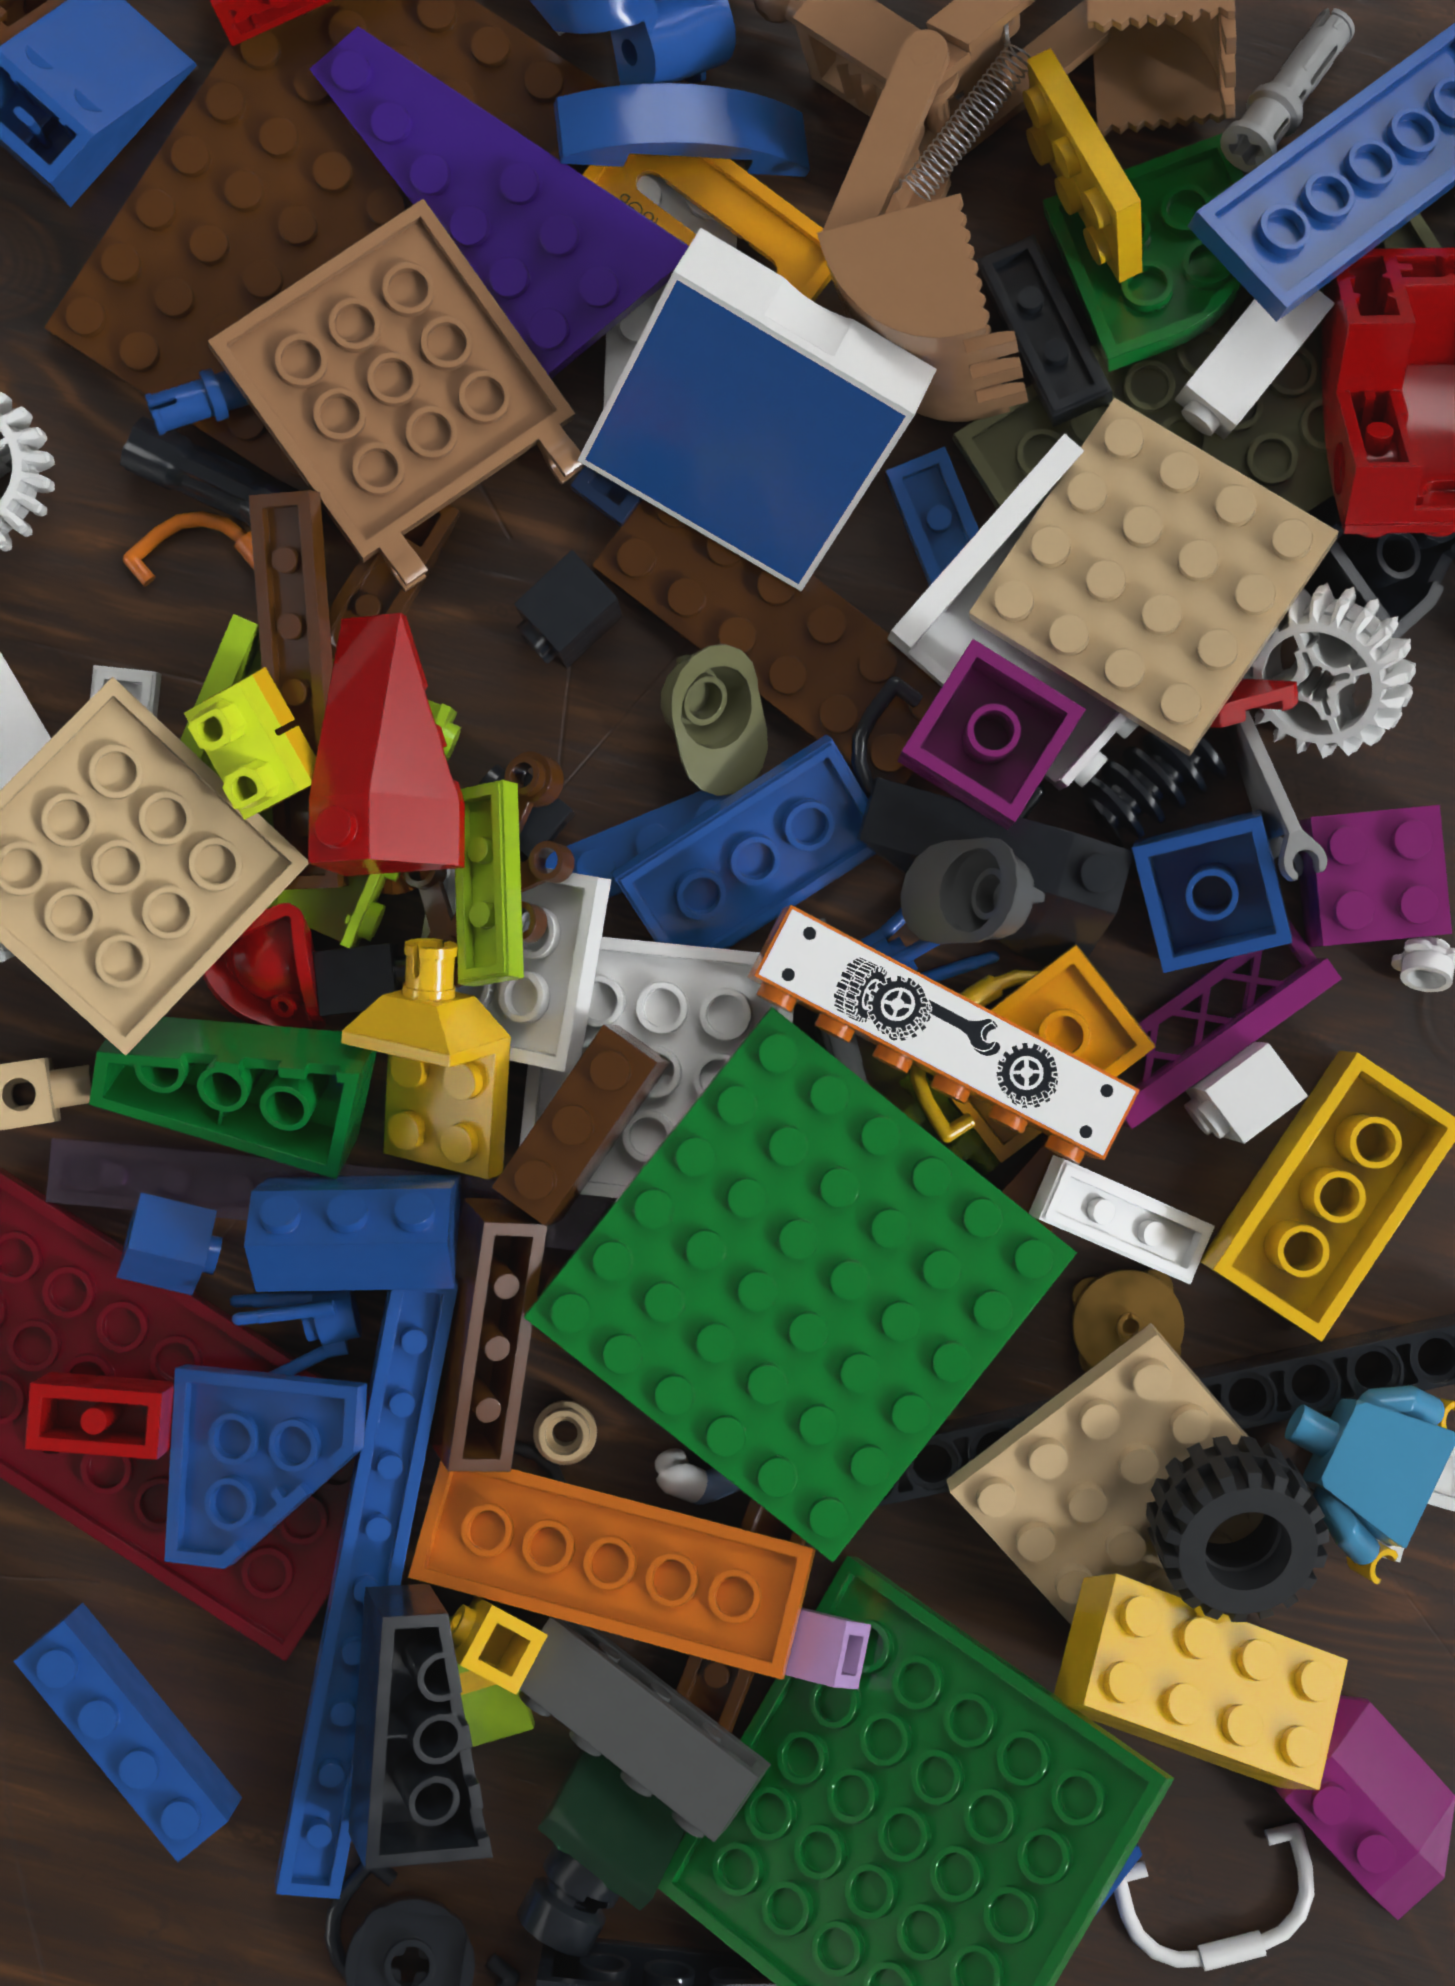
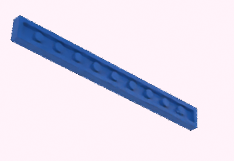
[275,1277,459,1899]

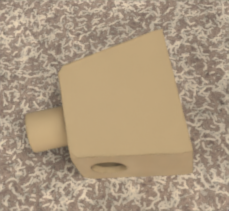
[0,1058,93,1131]

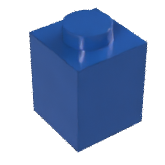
[116,1192,223,1295]

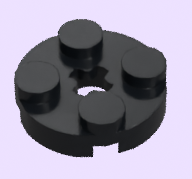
[345,1895,475,1986]

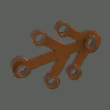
[402,751,574,988]

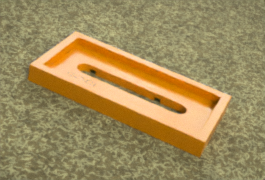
[583,153,832,302]

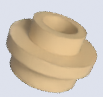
[533,1400,597,1465]

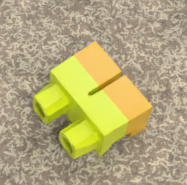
[184,667,316,820]

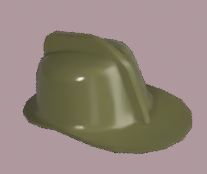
[660,644,768,796]

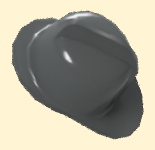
[901,837,1045,944]

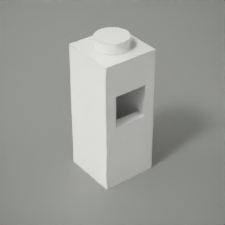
[1174,290,1335,439]

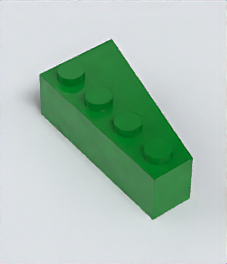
[89,1017,377,1179]

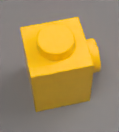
[450,1596,548,1695]

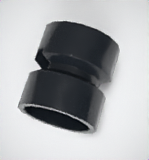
[516,1829,632,1957]

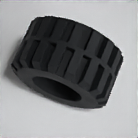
[1146,1436,1329,1622]

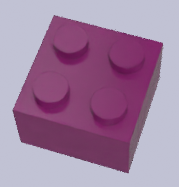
[898,639,1086,830]
[1298,805,1452,947]

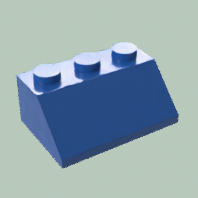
[244,1175,461,1292]

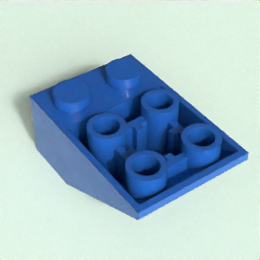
[0,0,197,208]

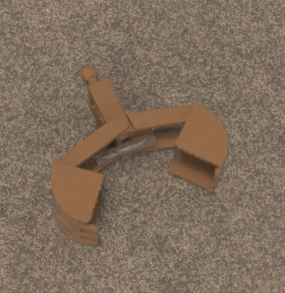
[754,0,1237,422]

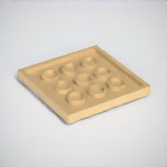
[969,398,1339,756]
[0,677,309,1056]
[946,1323,1264,1625]

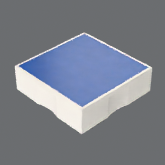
[577,228,937,591]

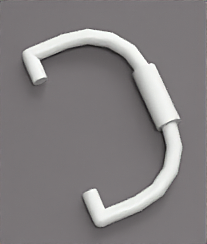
[1114,1823,1315,1971]

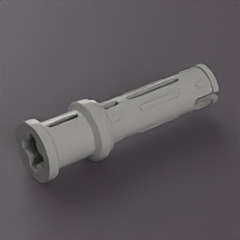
[1220,8,1355,173]

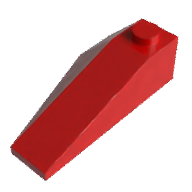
[308,613,465,876]

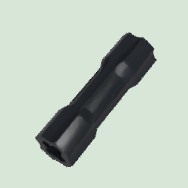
[120,416,300,527]

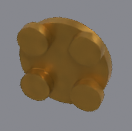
[1071,1269,1184,1372]

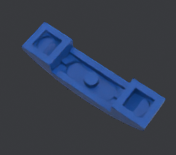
[554,83,810,177]

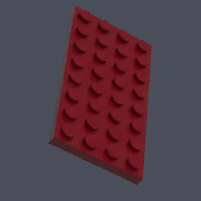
[0,1168,356,1662]

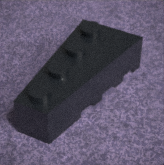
[348,1584,493,1869]

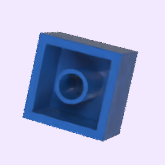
[1132,809,1292,973]

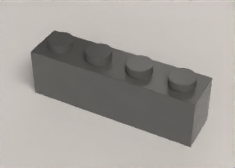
[519,1617,771,1842]

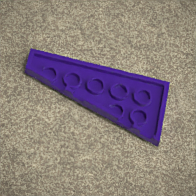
[310,26,689,379]

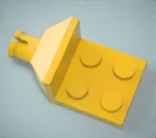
[341,938,511,1179]

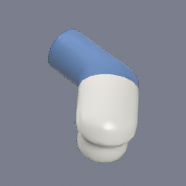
[655,1448,741,1505]

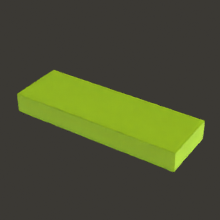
[455,780,524,987]

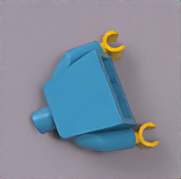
[1285,1385,1455,1585]

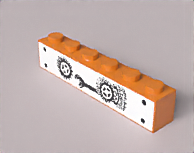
[747,905,1140,1164]

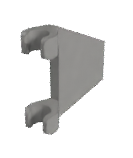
[1226,710,1327,881]

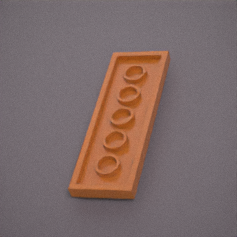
[408,1461,816,1680]

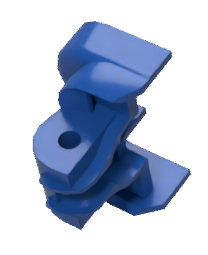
[530,0,736,85]

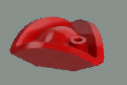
[203,903,326,1030]

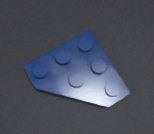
[164,1364,367,1569]

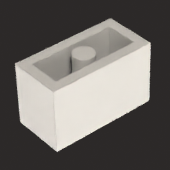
[1184,1042,1308,1144]

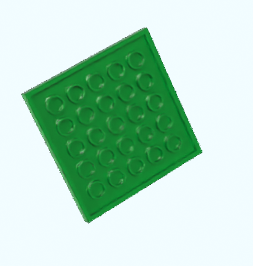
[524,1007,1077,1562]
[656,1555,1175,1986]

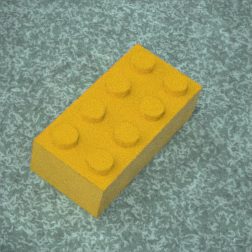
[1200,1051,1455,1342]
[1054,1573,1348,1790]

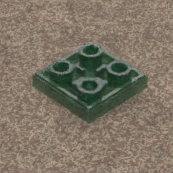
[537,1749,685,1911]

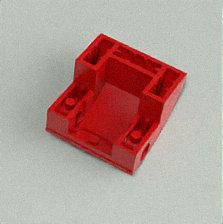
[1322,247,1455,538]

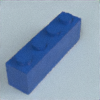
[13,1602,242,1863]

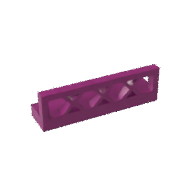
[1122,919,1342,1129]

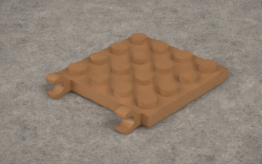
[208,199,583,592]

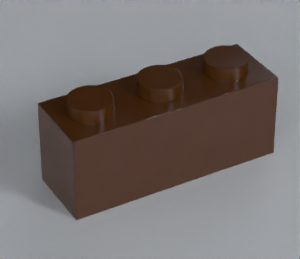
[492,1024,671,1226]

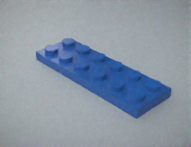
[1188,23,1455,322]

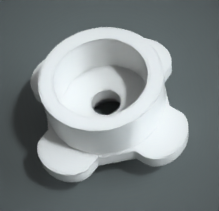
[1391,937,1455,992]

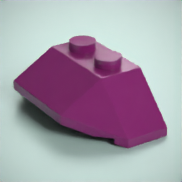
[1272,1695,1455,1920]

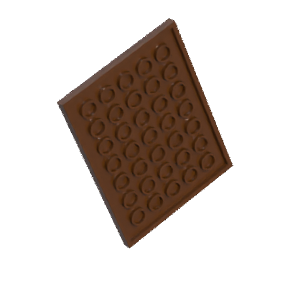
[44,0,607,514]

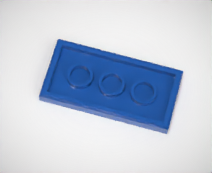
[611,734,876,949]

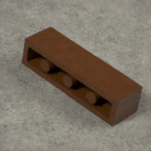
[429,1198,548,1472]

